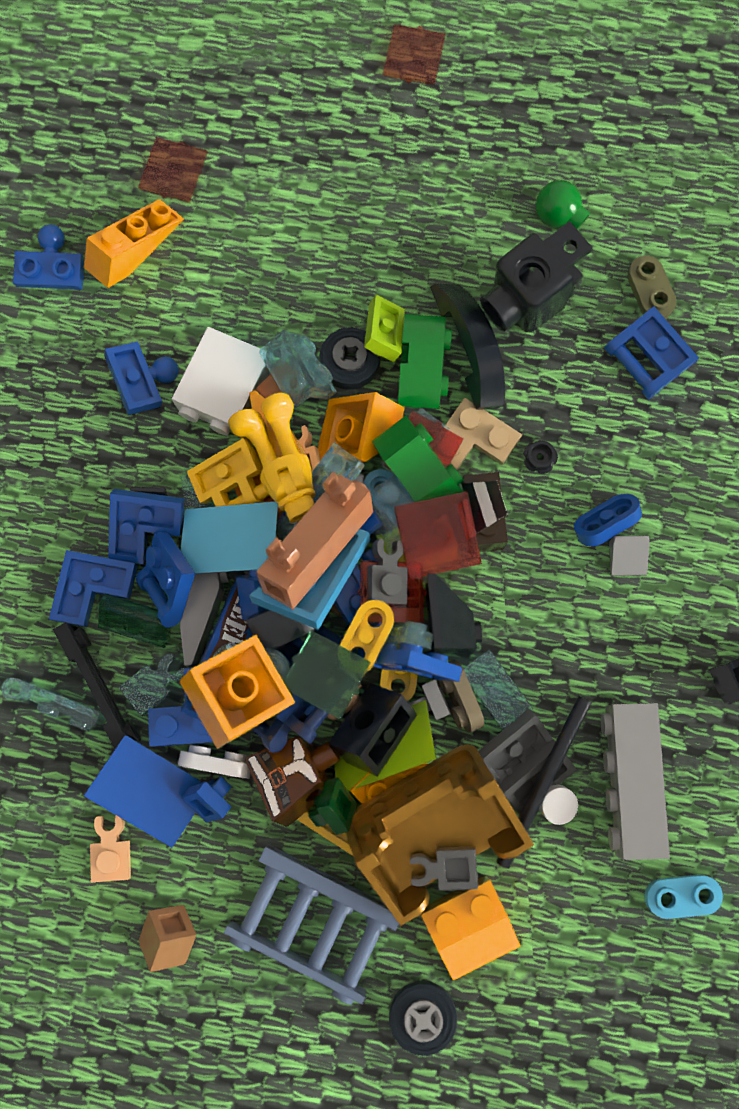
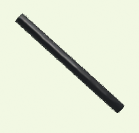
[496,695,592,869]

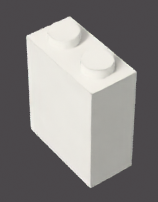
[172,327,274,436]

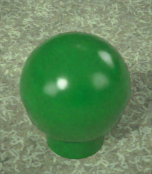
[536,180,591,230]

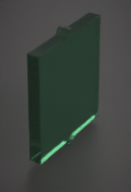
[283,630,371,720]

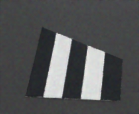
[447,481,508,546]

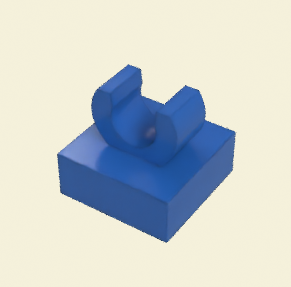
[181,776,231,823]

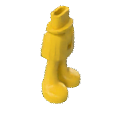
[228,393,316,523]

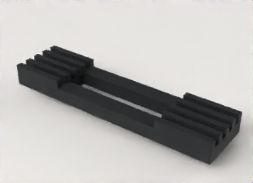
[53,622,141,749]

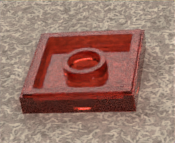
[394,491,482,579]

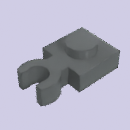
[367,539,408,605]
[410,846,478,890]

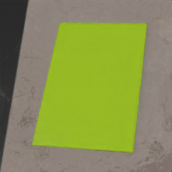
[334,700,436,791]

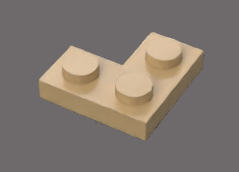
[431,398,522,470]

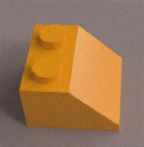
[179,635,295,749]
[421,875,520,981]

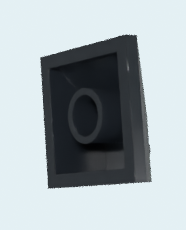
[425,573,482,654]

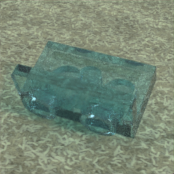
[259,330,337,408]

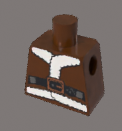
[245,736,341,827]

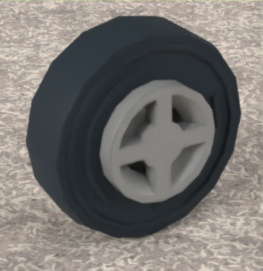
[389,981,458,1056]

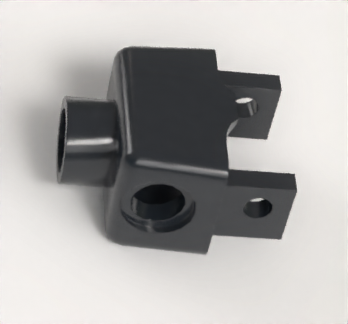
[480,221,592,333]

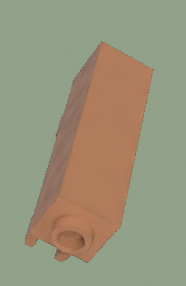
[256,472,373,610]

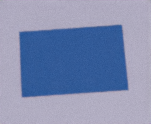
[84,735,202,848]

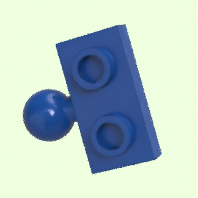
[13,224,85,290]
[104,341,179,415]

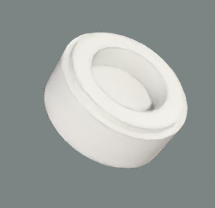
[539,785,578,825]

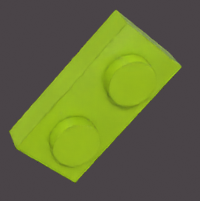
[364,294,405,362]

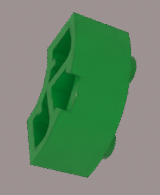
[398,314,452,409]
[372,415,467,522]

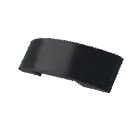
[430,284,505,410]

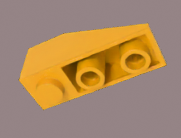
[84,199,184,288]

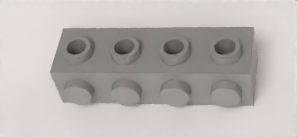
[601,703,670,860]

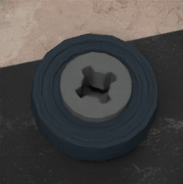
[319,327,381,390]

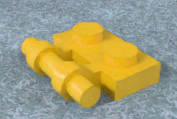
[187,438,269,507]

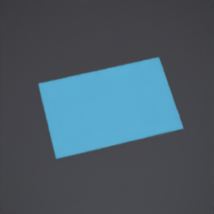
[181,501,278,574]

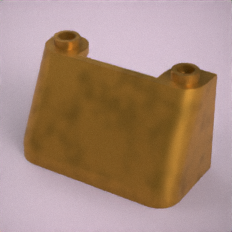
[346,744,534,926]

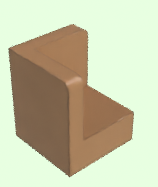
[139,905,196,972]

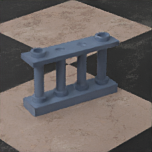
[224,844,399,1005]

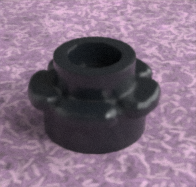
[523,440,558,474]

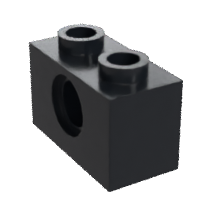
[329,683,417,776]

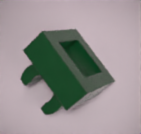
[308,777,357,835]

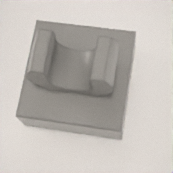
[410,680,451,720]

